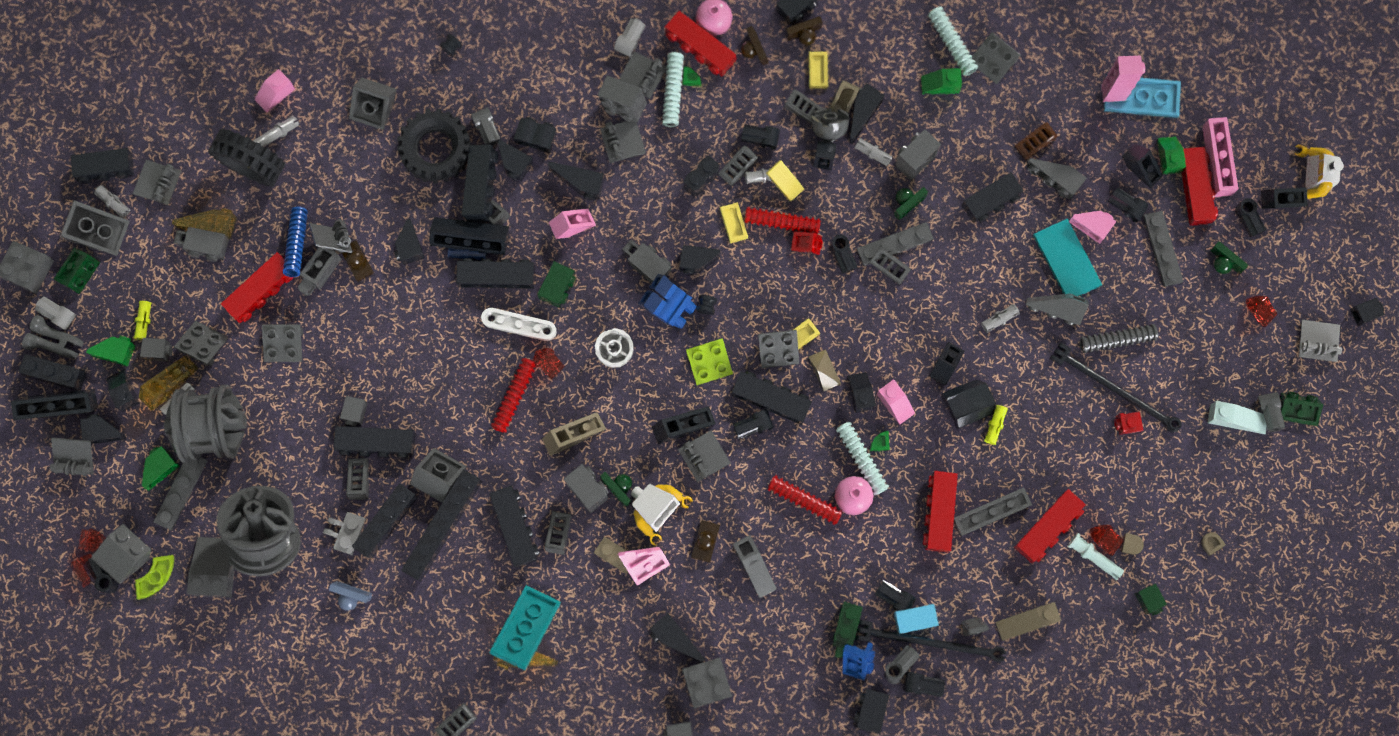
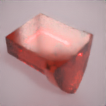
[1246,296,1277,327]
[534,348,565,380]
[1090,525,1123,556]
[78,528,106,552]
[70,554,92,588]

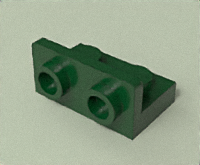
[54,247,100,294]
[1280,391,1324,426]

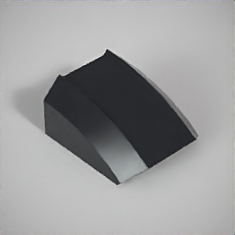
[941,380,996,430]

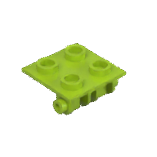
[686,338,733,385]

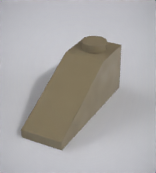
[542,412,606,456]
[995,602,1061,641]

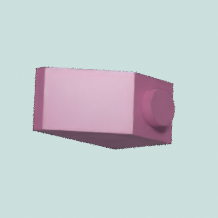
[254,69,295,113]
[549,209,596,239]
[1069,211,1116,244]
[876,379,915,425]

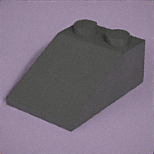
[59,200,130,256]
[187,537,234,598]

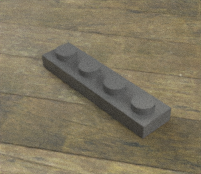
[1143,211,1184,287]
[856,222,934,267]
[154,458,208,531]
[954,488,1032,536]

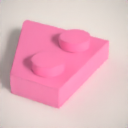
[618,547,670,585]

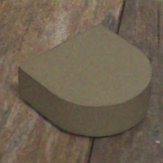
[1201,532,1226,556]
[1121,533,1144,555]

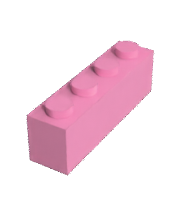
[1101,56,1145,102]
[1202,117,1238,197]

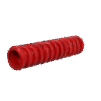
[744,207,821,234]
[491,358,537,433]
[768,475,843,525]

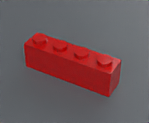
[665,11,737,77]
[1181,147,1218,226]
[221,252,294,324]
[922,471,958,553]
[1014,489,1086,563]

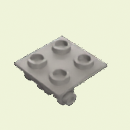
[1299,320,1342,362]

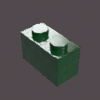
[537,261,577,308]

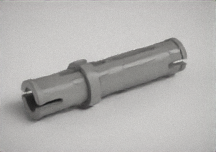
[253,116,299,147]

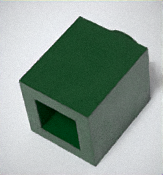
[1134,583,1167,616]

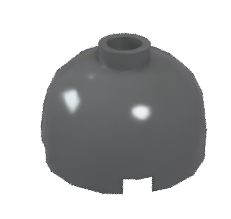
[811,108,849,142]

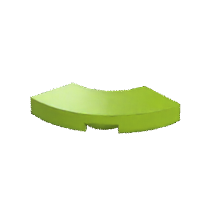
[135,555,174,600]

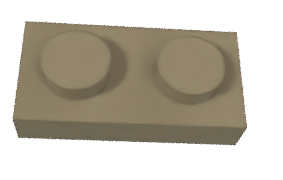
[594,537,628,574]

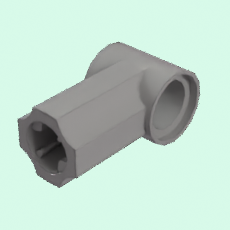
[614,18,645,57]
[35,297,76,331]

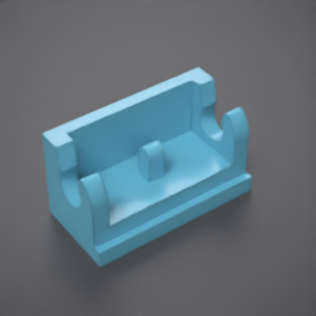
[894,604,939,634]

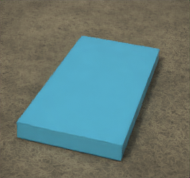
[1104,75,1181,118]

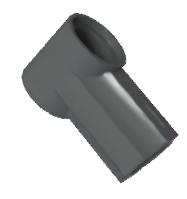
[471,107,500,146]
[1258,392,1285,432]
[885,645,920,684]

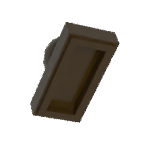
[785,16,823,46]
[740,26,769,65]
[341,240,374,282]
[691,520,720,563]

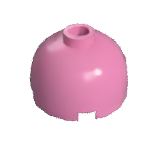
[696,0,732,37]
[834,476,874,515]

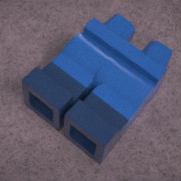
[638,274,697,329]

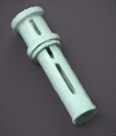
[1067,533,1124,580]

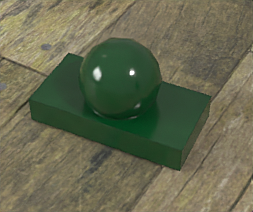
[894,187,928,220]
[1210,241,1249,275]
[600,472,632,507]

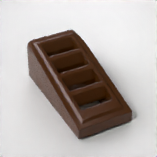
[1015,122,1058,161]

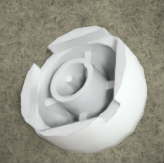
[595,328,634,368]

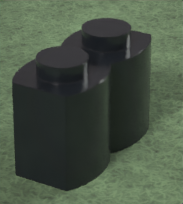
[514,117,557,153]
[684,156,719,197]

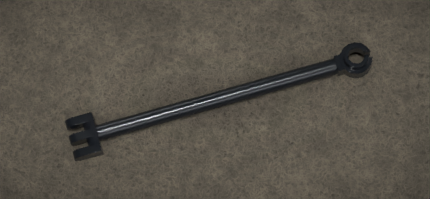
[1050,343,1182,433]
[856,620,1006,662]

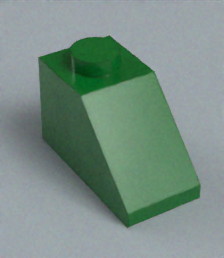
[921,68,962,94]
[1157,137,1186,174]
[86,335,135,367]
[142,446,180,491]

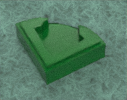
[683,66,701,86]
[870,431,890,452]

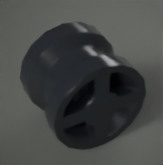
[439,34,463,57]
[696,295,717,315]

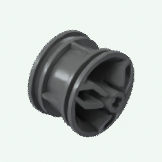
[164,384,247,463]
[217,486,301,576]

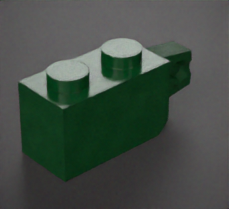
[832,602,863,659]

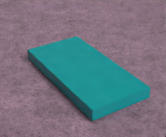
[1033,219,1102,296]
[490,585,561,671]

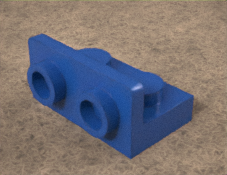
[842,642,875,681]

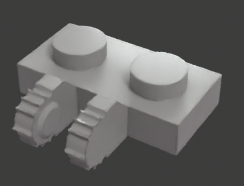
[323,512,366,555]

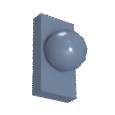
[329,581,373,611]

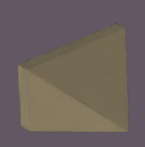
[830,80,860,113]
[808,350,841,392]

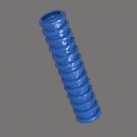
[283,207,308,277]

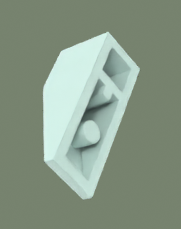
[1208,401,1267,434]

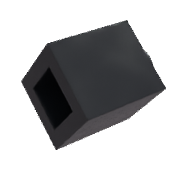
[1350,297,1385,327]

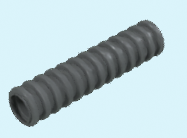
[1080,324,1158,354]

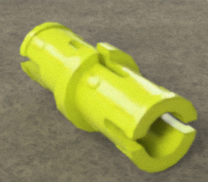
[133,301,152,340]
[984,405,1008,445]

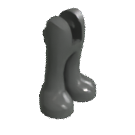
[22,315,84,359]

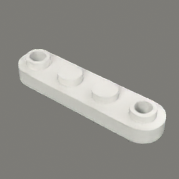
[481,308,556,341]

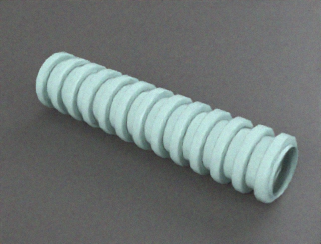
[928,7,978,76]
[662,52,684,127]
[836,422,889,495]

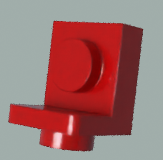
[791,232,823,254]
[1114,412,1144,435]

